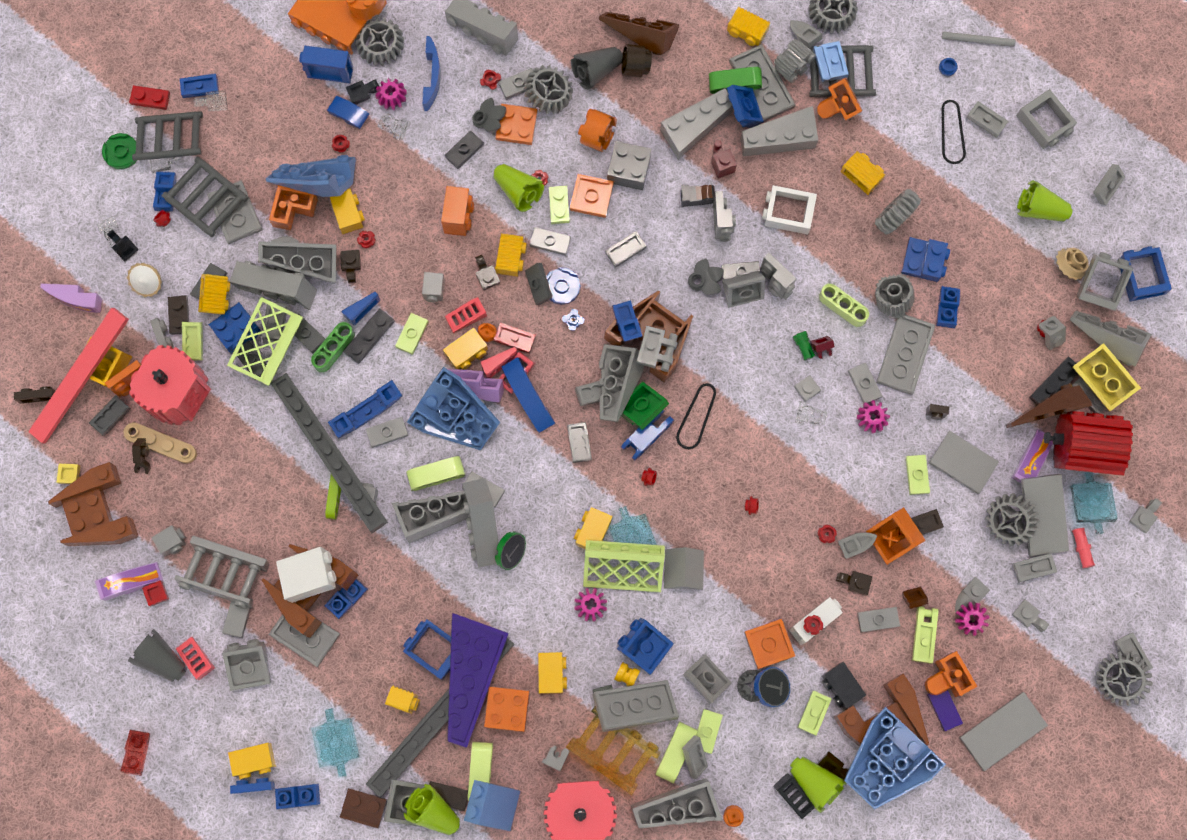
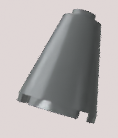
[571,47,623,90]
[128,629,186,682]

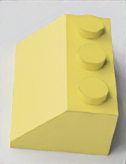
[1073,343,1141,412]

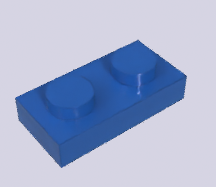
[180,74,219,98]
[230,778,275,794]

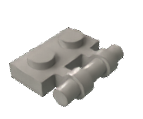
[637,326,678,372]

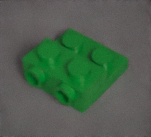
[621,381,669,430]

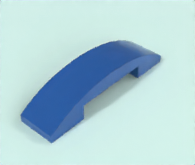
[422,36,441,111]
[502,357,556,433]
[328,380,403,438]

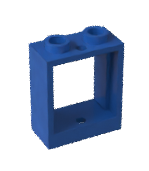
[299,45,353,84]
[1120,246,1172,302]
[403,619,451,681]

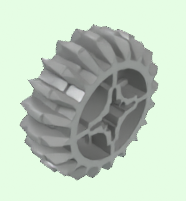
[808,0,858,34]
[355,17,404,66]
[524,65,573,114]
[875,189,921,235]
[985,493,1040,546]
[1096,651,1153,706]

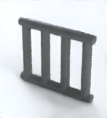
[809,45,876,97]
[132,111,203,161]
[161,156,249,237]

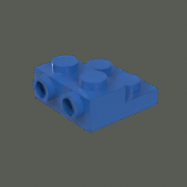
[727,85,764,128]
[901,237,950,282]
[208,302,261,354]
[617,618,674,675]

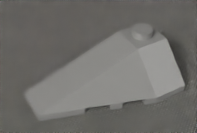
[1070,311,1152,366]
[599,344,644,422]

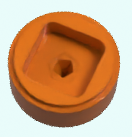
[477,323,497,342]
[723,805,744,827]

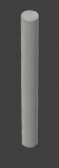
[942,32,1016,46]

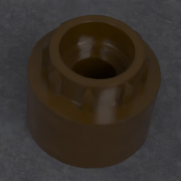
[621,44,652,78]

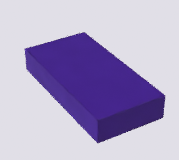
[927,690,963,731]

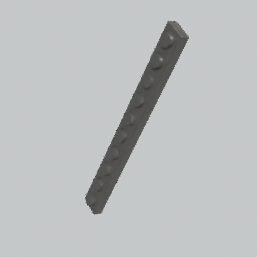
[270,373,388,534]
[366,638,515,798]

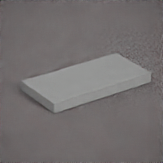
[729,44,795,121]
[876,314,935,395]
[1021,474,1069,556]
[592,680,679,732]
[959,692,1048,771]

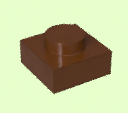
[902,586,929,609]

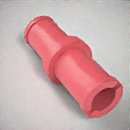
[1072,528,1095,569]

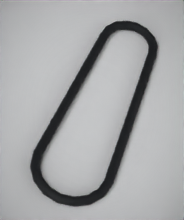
[942,100,966,164]
[676,383,716,450]

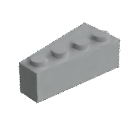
[445,0,518,56]
[660,89,733,160]
[740,106,818,156]
[258,242,336,284]
[229,261,317,310]
[462,478,499,568]
[392,491,468,544]
[630,778,722,828]

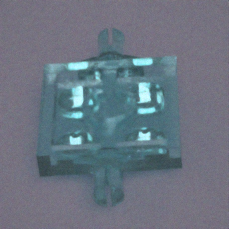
[1071,472,1118,535]
[609,506,657,571]
[311,708,360,778]

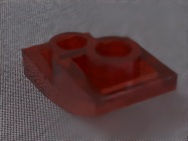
[120,730,150,776]

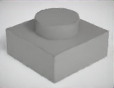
[794,375,821,402]

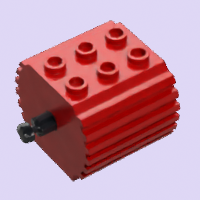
[1043,411,1133,476]

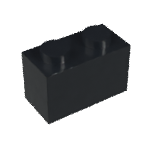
[821,662,866,709]

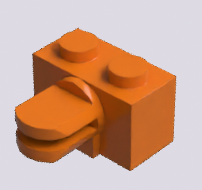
[817,77,863,120]
[925,651,978,697]

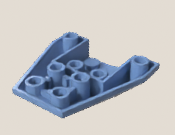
[266,155,356,197]
[407,367,500,450]
[844,707,946,809]

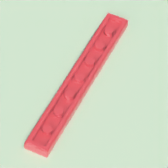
[28,308,129,443]

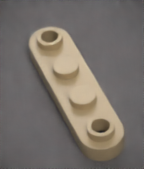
[124,423,197,464]

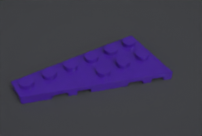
[447,613,509,748]

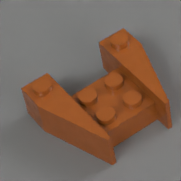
[604,291,693,383]
[48,462,139,546]
[261,544,359,638]
[834,673,929,747]

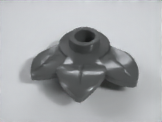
[472,98,506,131]
[688,259,724,295]

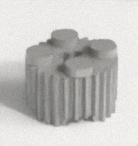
[774,39,816,83]
[875,274,915,318]

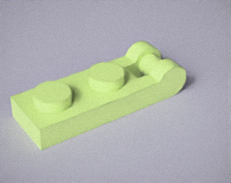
[912,606,938,664]

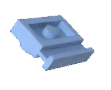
[813,41,849,82]

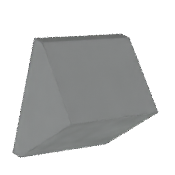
[722,271,765,308]
[664,547,704,590]
[683,654,732,704]
[384,780,425,827]

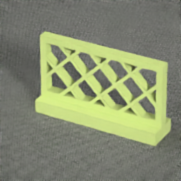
[227,297,303,386]
[583,540,665,592]

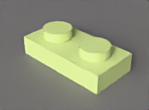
[549,186,570,224]
[797,690,832,736]

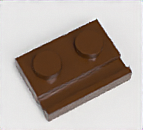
[340,788,388,828]

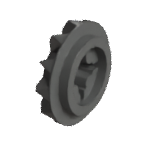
[737,670,760,702]

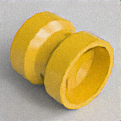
[614,662,640,686]

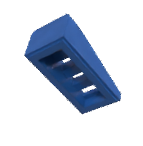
[341,292,380,325]

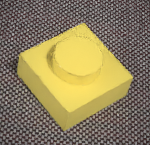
[56,464,80,484]

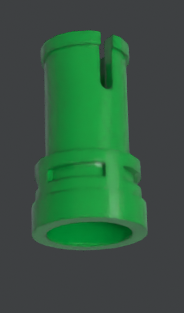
[793,331,816,361]

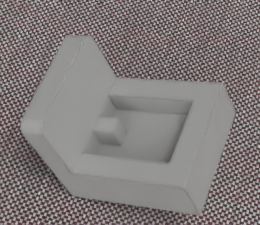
[1039,316,1066,350]

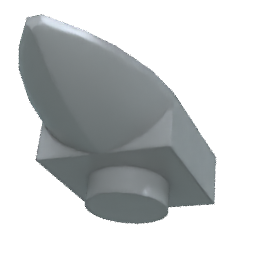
[790,20,822,48]
[838,532,877,559]
[955,577,990,612]

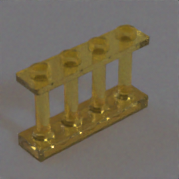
[566,706,661,796]

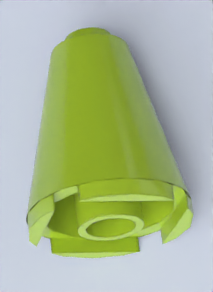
[493,164,544,212]
[1017,180,1073,222]
[790,757,847,813]
[404,784,460,835]

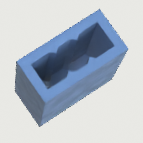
[464,780,520,831]

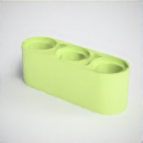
[819,284,869,327]
[406,456,465,491]
[655,721,698,784]
[468,742,493,801]

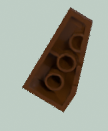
[599,12,679,55]
[1006,383,1092,428]

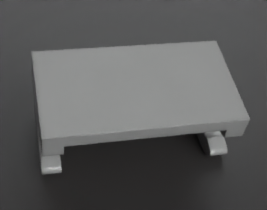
[542,746,570,771]

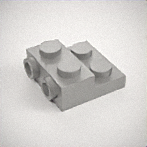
[713,191,736,242]
[760,253,797,300]
[222,639,271,691]

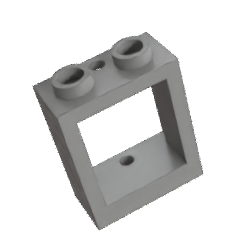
[1016,89,1077,149]
[1077,252,1134,311]

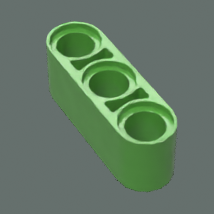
[709,67,762,94]
[311,322,355,373]

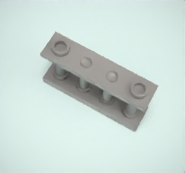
[174,536,269,608]

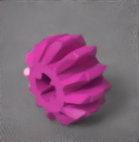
[375,78,407,110]
[856,400,890,434]
[574,588,607,622]
[955,602,990,636]

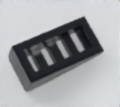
[773,773,815,819]

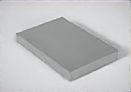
[207,180,263,245]
[929,431,999,494]
[268,614,340,667]

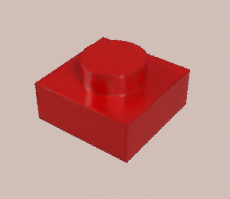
[142,580,169,607]

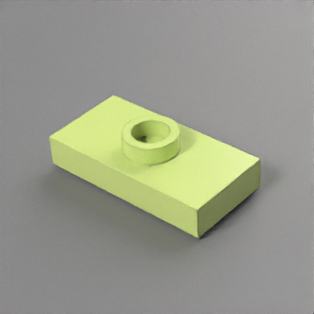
[395,313,429,355]
[182,322,203,360]
[905,455,930,495]
[696,709,723,754]

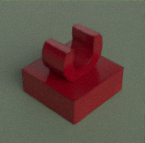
[810,336,835,359]

